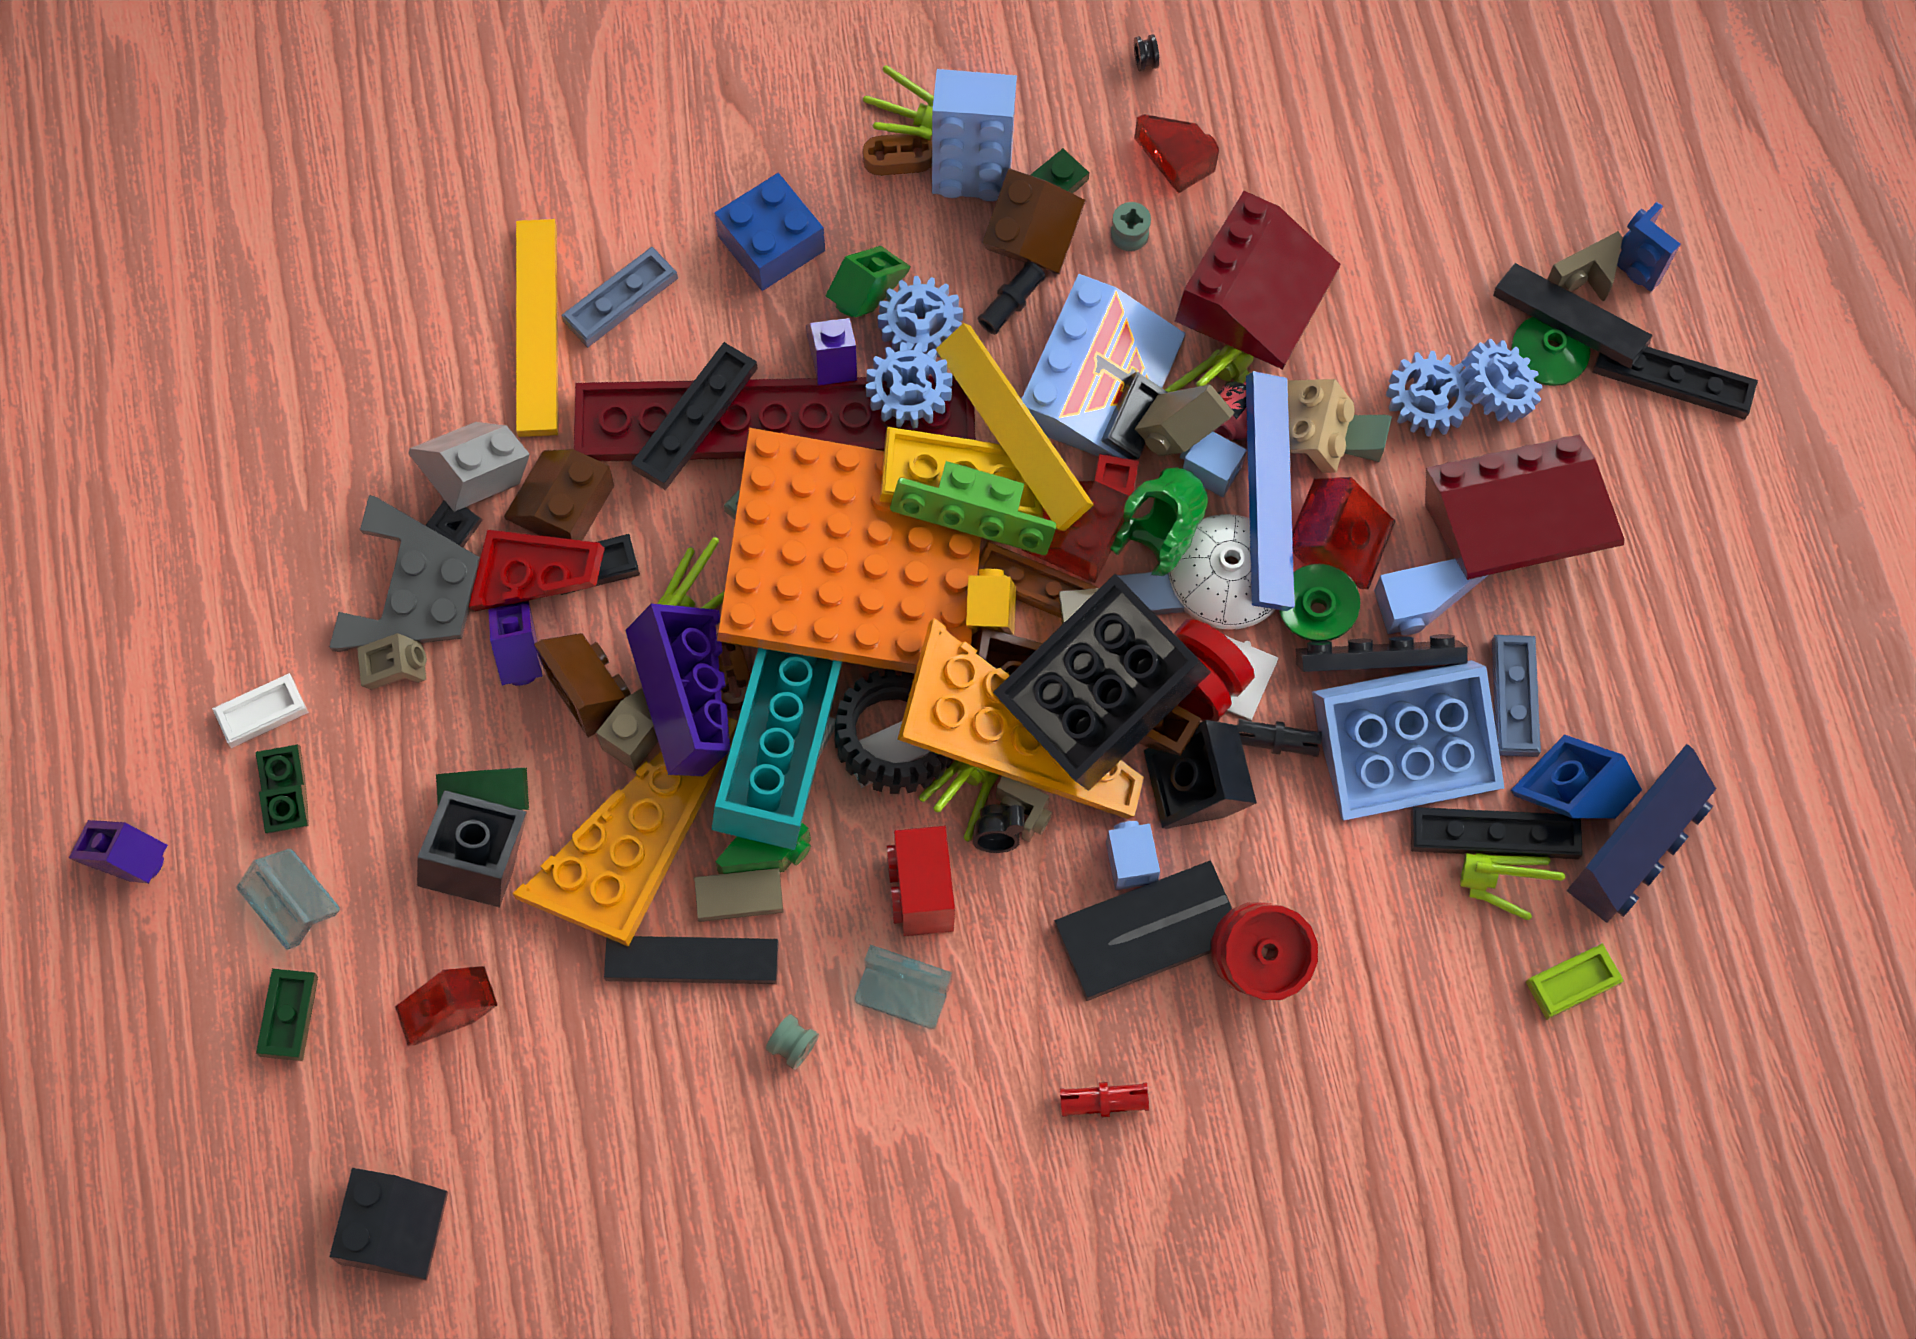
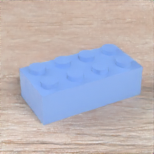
[932,69,1017,201]

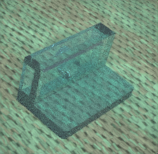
[236,849,340,950]
[855,945,952,1029]

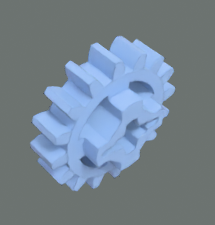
[878,276,963,357]
[1460,339,1542,423]
[866,342,952,428]
[1386,351,1475,436]

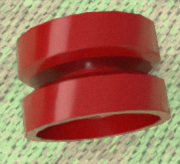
[1174,619,1255,722]
[1211,902,1318,1000]

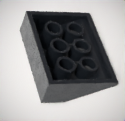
[993,574,1211,791]

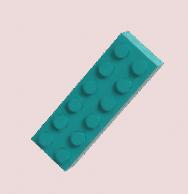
[711,648,843,850]

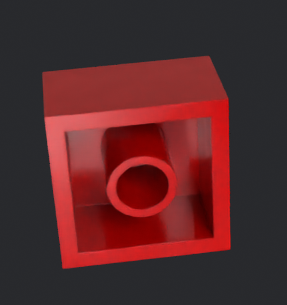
[887,825,955,937]

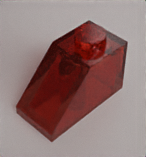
[1134,114,1219,193]
[395,966,497,1046]

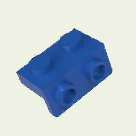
[1617,202,1681,292]

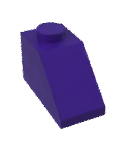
[806,318,857,385]
[489,601,543,686]
[69,820,168,884]

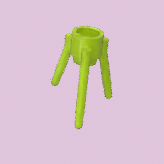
[863,65,934,140]
[1165,345,1254,393]
[657,537,724,609]
[919,760,999,842]
[1460,853,1565,920]

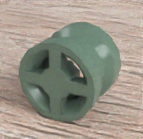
[1111,202,1151,251]
[766,1014,819,1070]

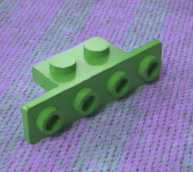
[890,461,1057,555]

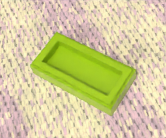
[1526,943,1624,1020]

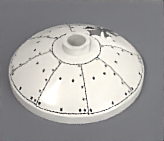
[1169,514,1276,629]

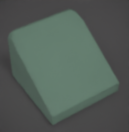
[1345,415,1392,462]

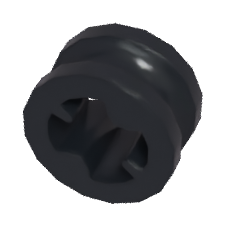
[1134,34,1159,71]

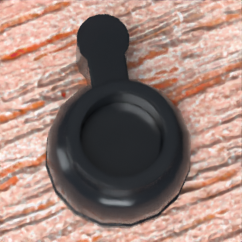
[973,804,1024,853]

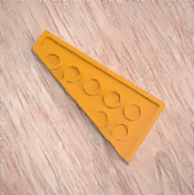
[897,618,1144,819]
[512,717,738,947]

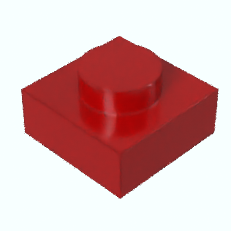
[1092,454,1139,502]

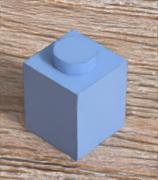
[1180,432,1247,497]
[1106,821,1160,890]

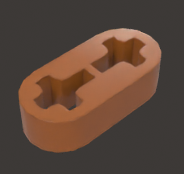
[862,134,932,176]
[716,633,750,711]

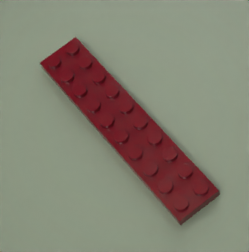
[574,375,976,461]

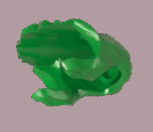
[1110,467,1208,576]

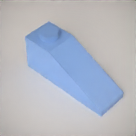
[1374,559,1488,635]

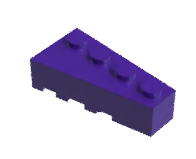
[625,603,730,776]

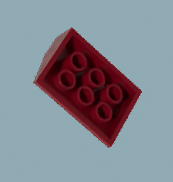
[1175,191,1341,370]
[1425,434,1625,580]

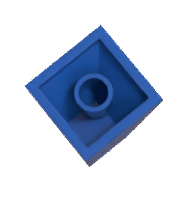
[1511,734,1642,819]

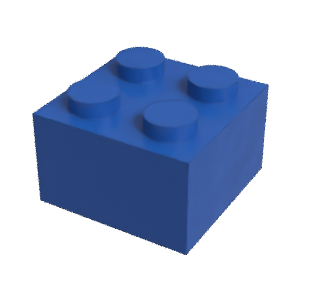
[714,172,825,291]

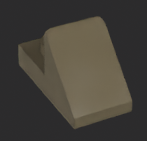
[1547,231,1623,301]

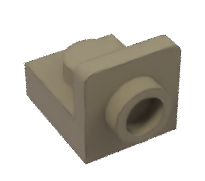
[357,633,427,690]
[996,776,1052,842]

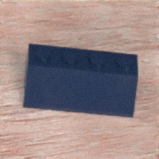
[1566,744,1717,923]

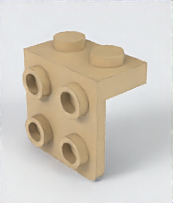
[1288,379,1354,473]

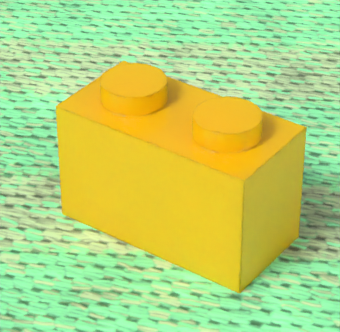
[966,569,1016,635]

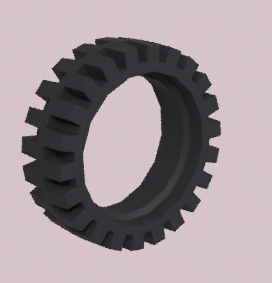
[834,669,953,794]

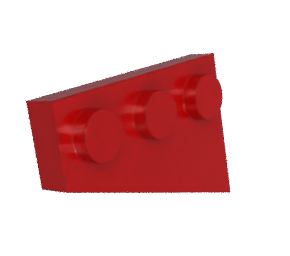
[469,529,605,612]

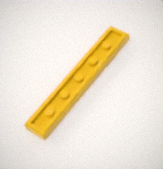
[516,219,558,437]
[936,323,1094,531]

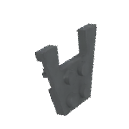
[329,495,480,652]

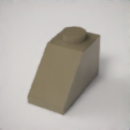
[1135,384,1234,457]
[596,688,658,771]

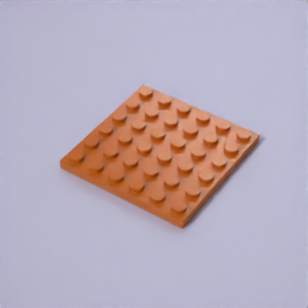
[717,428,981,673]

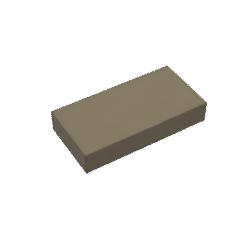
[694,868,784,922]

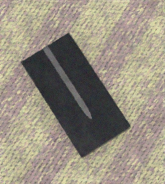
[1054,860,1232,1001]

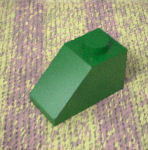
[825,246,911,318]
[715,823,811,874]

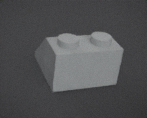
[408,422,530,512]

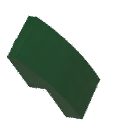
[256,744,309,834]
[436,768,529,810]

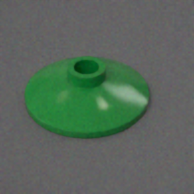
[1511,317,1590,386]
[1279,564,1361,641]

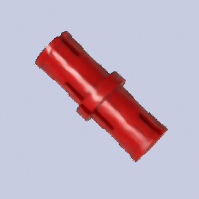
[1060,1082,1149,1118]

